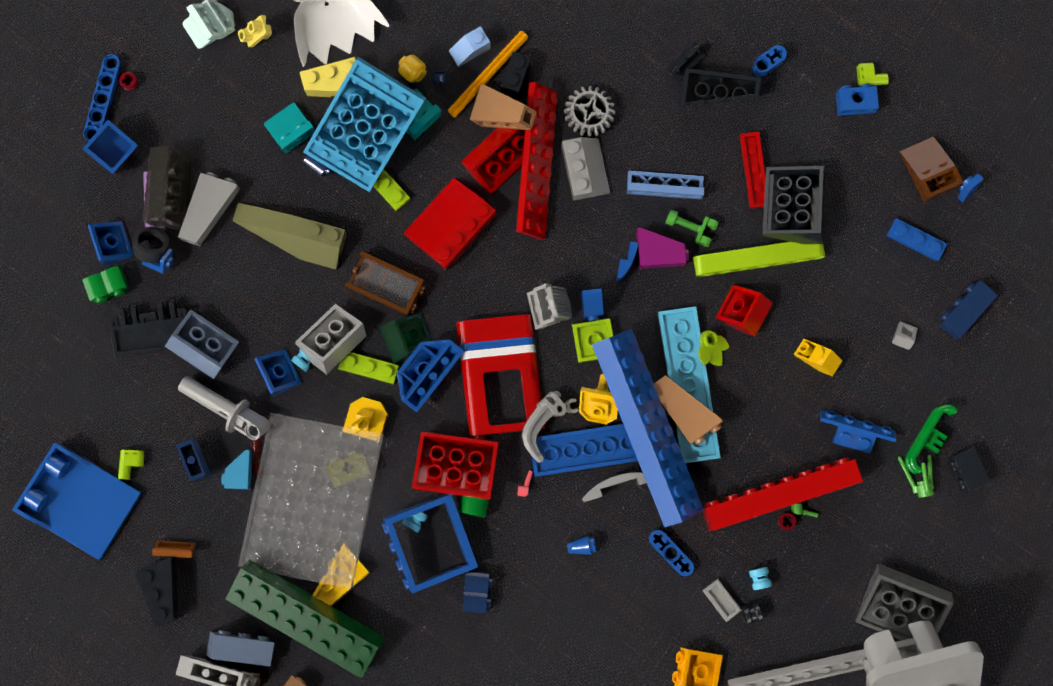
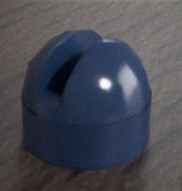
[432,71,447,85]

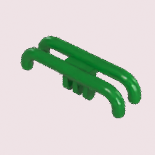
[905,404,958,474]

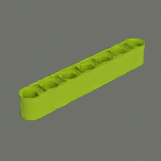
[693,242,826,277]

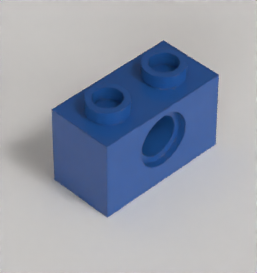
[836,84,879,116]

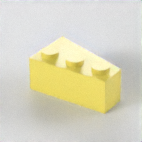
[300,57,355,97]

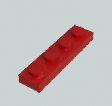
[739,132,766,209]

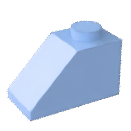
[449,26,490,67]

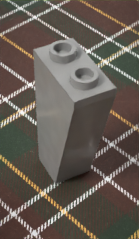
[178,172,240,246]
[176,655,260,686]

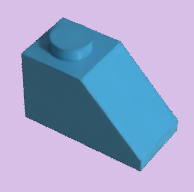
[221,450,253,490]

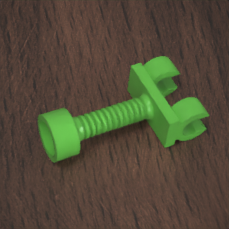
[665,209,719,247]

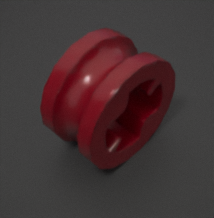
[119,72,138,91]
[777,513,796,530]

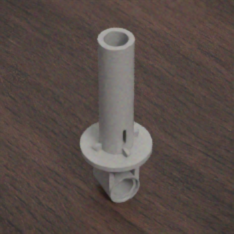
[178,376,270,440]

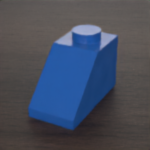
[581,289,604,322]

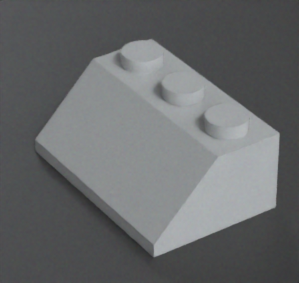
[562,137,610,201]
[295,304,366,374]

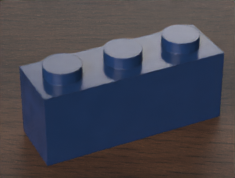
[939,280,998,340]

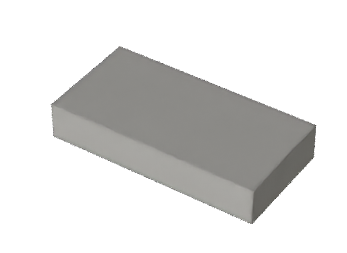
[702,579,742,622]

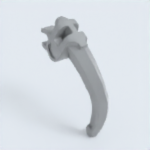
[522,391,579,462]

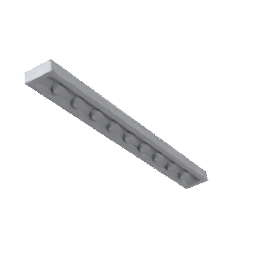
[728,638,919,686]

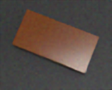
[152,541,196,558]

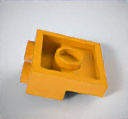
[672,648,723,686]

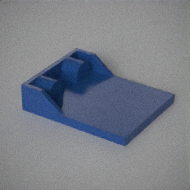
[12,443,142,560]

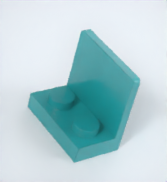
[406,89,442,141]
[264,103,315,154]

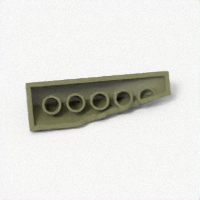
[233,203,347,270]

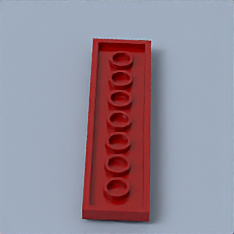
[516,82,558,240]

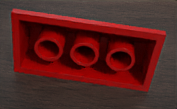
[461,128,525,194]

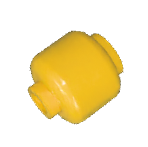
[398,55,426,83]

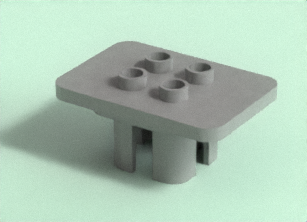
[864,621,984,686]

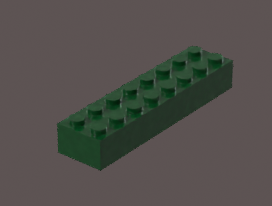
[226,559,385,678]

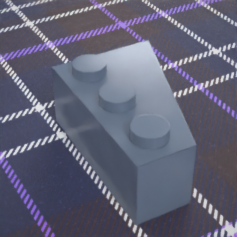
[206,630,274,666]

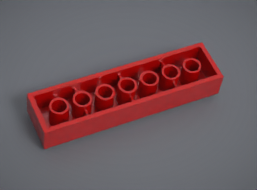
[703,457,863,531]

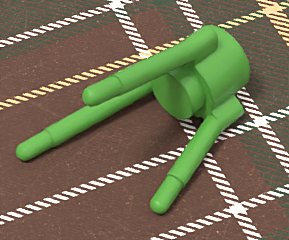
[898,455,934,498]

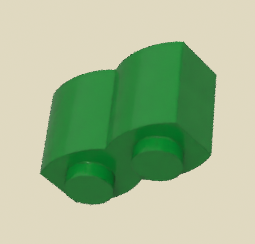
[82,266,129,304]

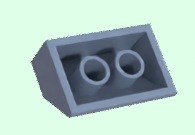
[165,310,239,379]

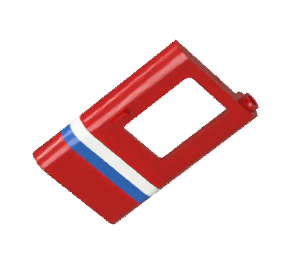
[456,314,546,440]

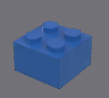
[82,120,138,174]

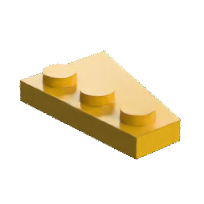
[312,543,370,607]

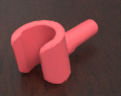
[517,470,533,497]

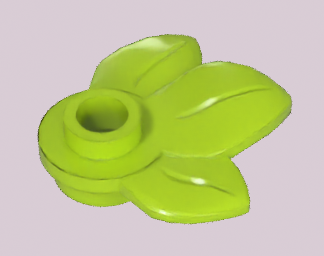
[698,330,729,366]

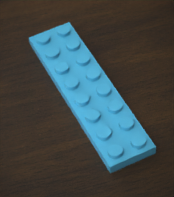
[658,306,720,463]

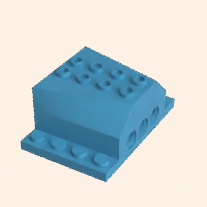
[303,57,426,192]

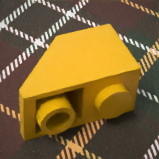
[794,339,842,377]

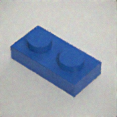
[957,174,984,203]

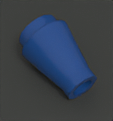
[567,535,597,555]

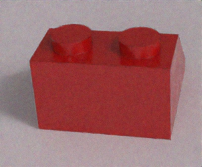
[716,285,773,336]

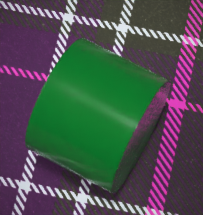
[457,496,489,518]

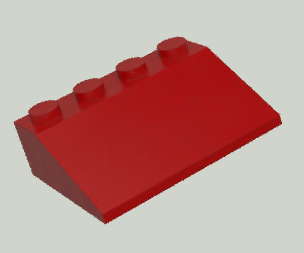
[403,178,496,271]
[412,432,498,500]

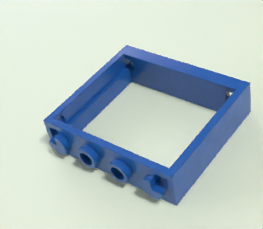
[382,494,478,594]

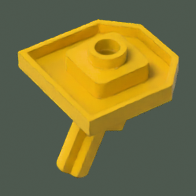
[579,374,618,424]
[342,397,388,442]

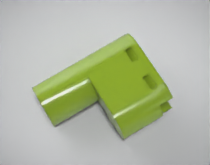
[857,62,888,86]
[118,450,144,480]

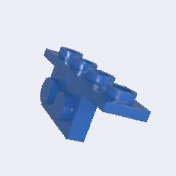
[820,410,896,453]

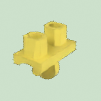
[238,15,272,47]

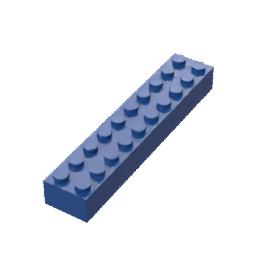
[592,329,703,527]

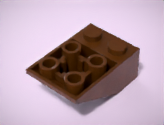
[899,136,963,202]

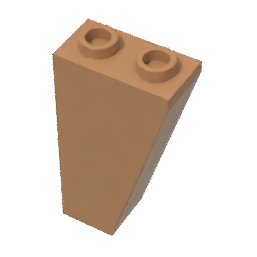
[470,84,537,130]
[654,375,723,445]

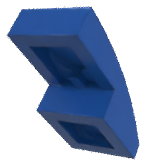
[617,242,638,281]

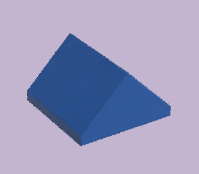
[88,221,133,266]
[255,349,301,396]

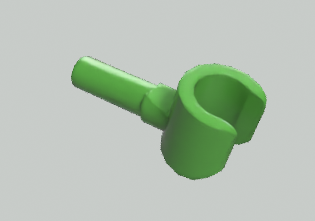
[791,504,818,518]

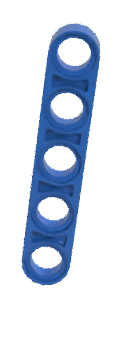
[83,54,122,142]

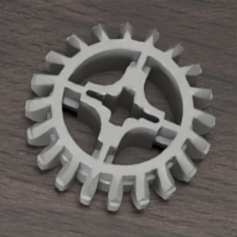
[564,86,615,137]

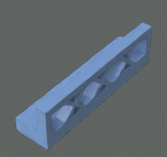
[627,171,704,199]

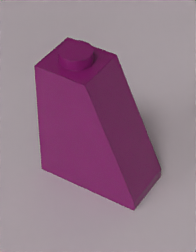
[636,228,689,269]

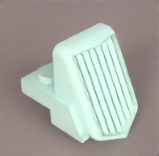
[183,0,236,48]

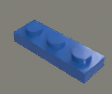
[886,218,947,261]

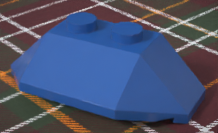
[397,339,464,412]

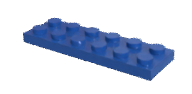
[532,424,638,477]

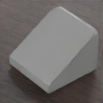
[892,322,918,350]

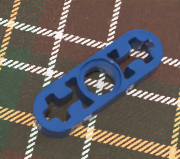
[649,530,694,576]

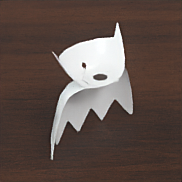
[294,0,389,67]

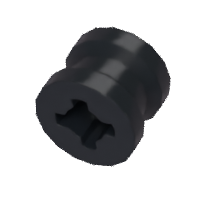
[742,602,763,625]

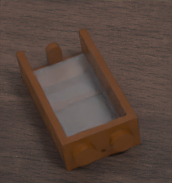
[345,251,426,317]

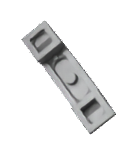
[582,473,647,503]

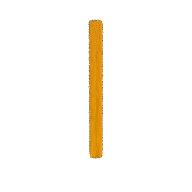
[448,31,528,117]

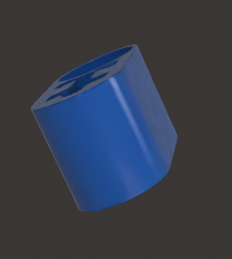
[752,45,787,78]

